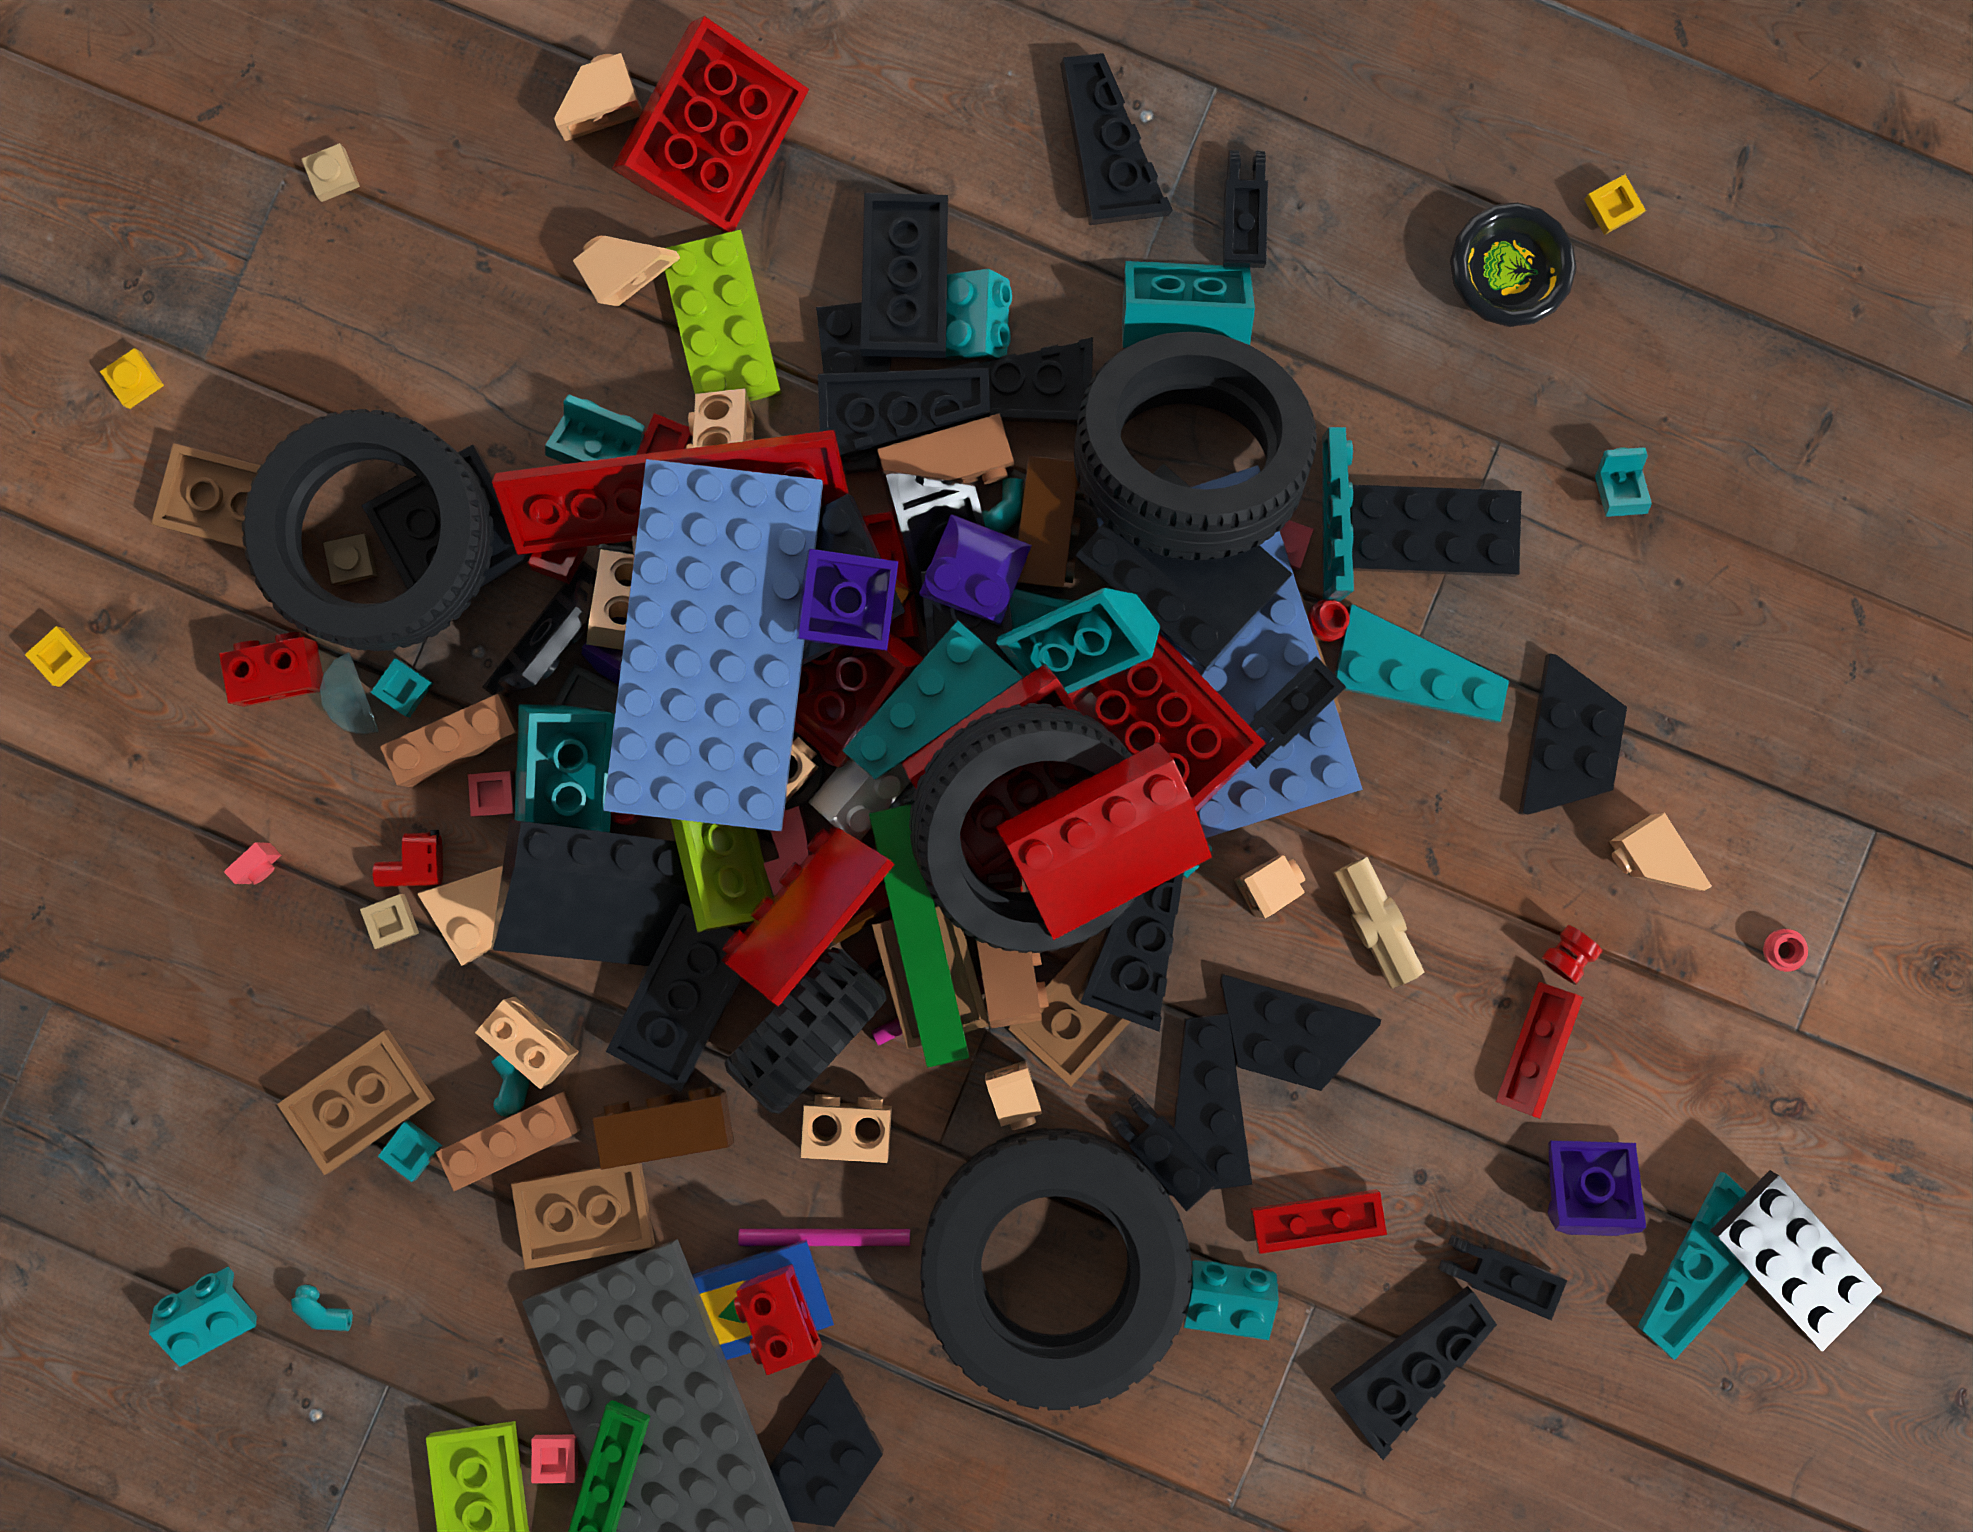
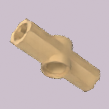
[1333,857,1425,989]

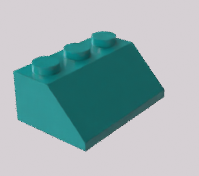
[1122,261,1255,348]
[996,588,1160,694]
[515,704,615,832]

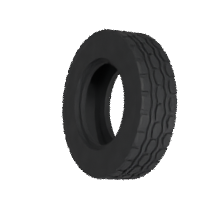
[920,1128,1192,1411]

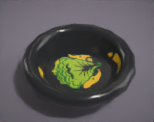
[1450,202,1577,327]

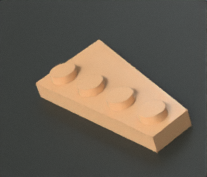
[418,866,503,966]

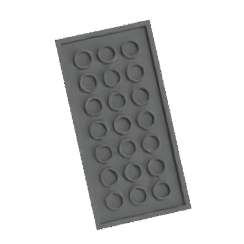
[522,1239,795,1532]

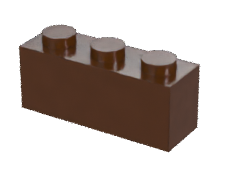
[1016,456,1084,593]
[592,1086,734,1170]

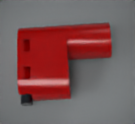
[372,830,443,887]

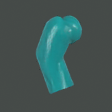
[982,478,1023,534]
[491,1055,530,1117]
[291,1285,353,1331]

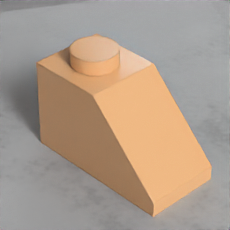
[554,53,642,141]
[573,236,680,306]
[1609,813,1712,891]
[1234,855,1305,918]
[985,1060,1042,1130]

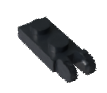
[1223,150,1268,268]
[1249,656,1346,769]
[1109,1093,1220,1212]
[1438,1234,1567,1321]

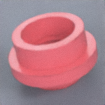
[1763,929,1808,972]

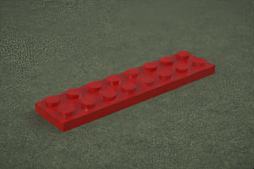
[492,430,849,555]

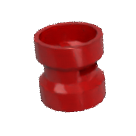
[1541,925,1603,985]

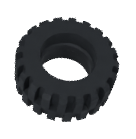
[724,947,887,1114]

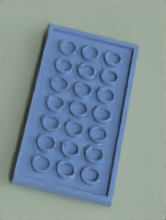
[604,459,823,831]
[1097,465,1363,838]

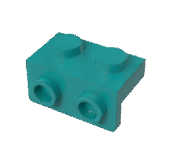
[945,269,1012,361]
[545,395,645,464]
[1184,1260,1279,1340]
[149,1267,257,1367]

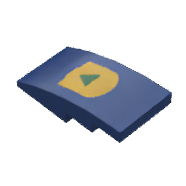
[692,1239,834,1360]

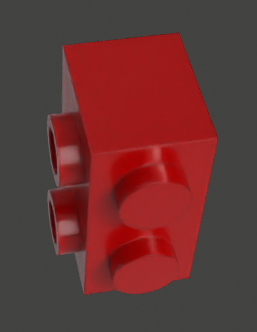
[219,632,326,707]
[734,1264,823,1375]

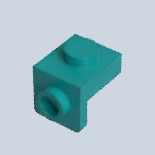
[1595,447,1652,517]

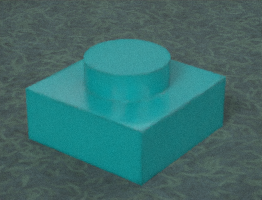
[370,658,434,718]
[378,1120,442,1182]

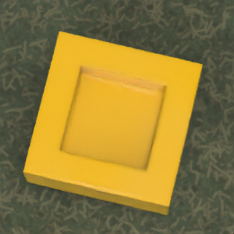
[1584,174,1646,235]
[100,348,164,409]
[25,626,92,687]

